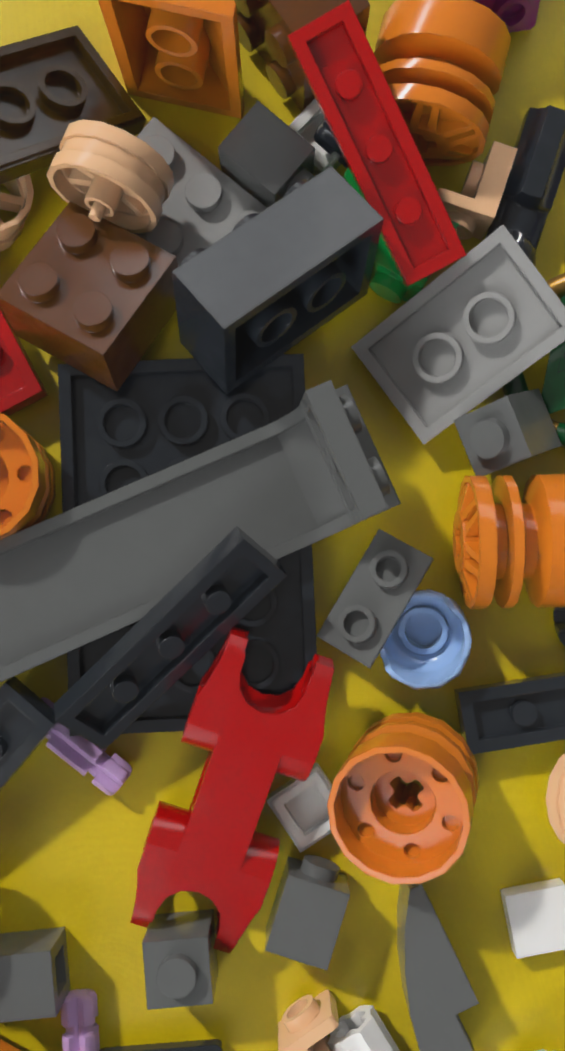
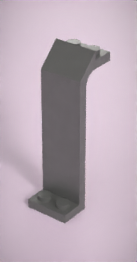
[0,380,401,683]

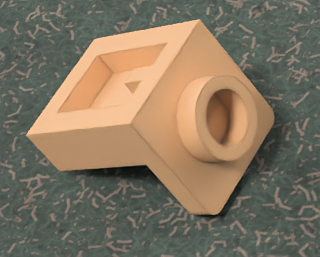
[438,141,518,240]
[278,989,339,1051]

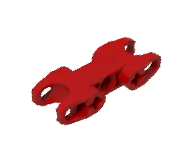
[130,627,334,954]

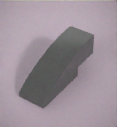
[397,884,479,1051]

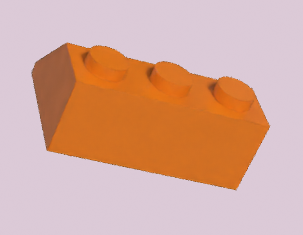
[98,0,245,119]

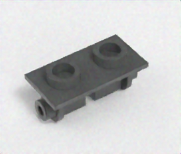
[317,529,434,669]

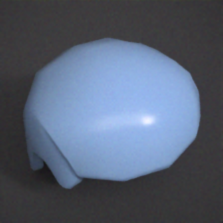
[380,589,472,690]

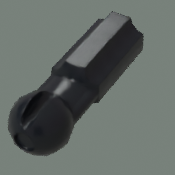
[485,105,565,266]

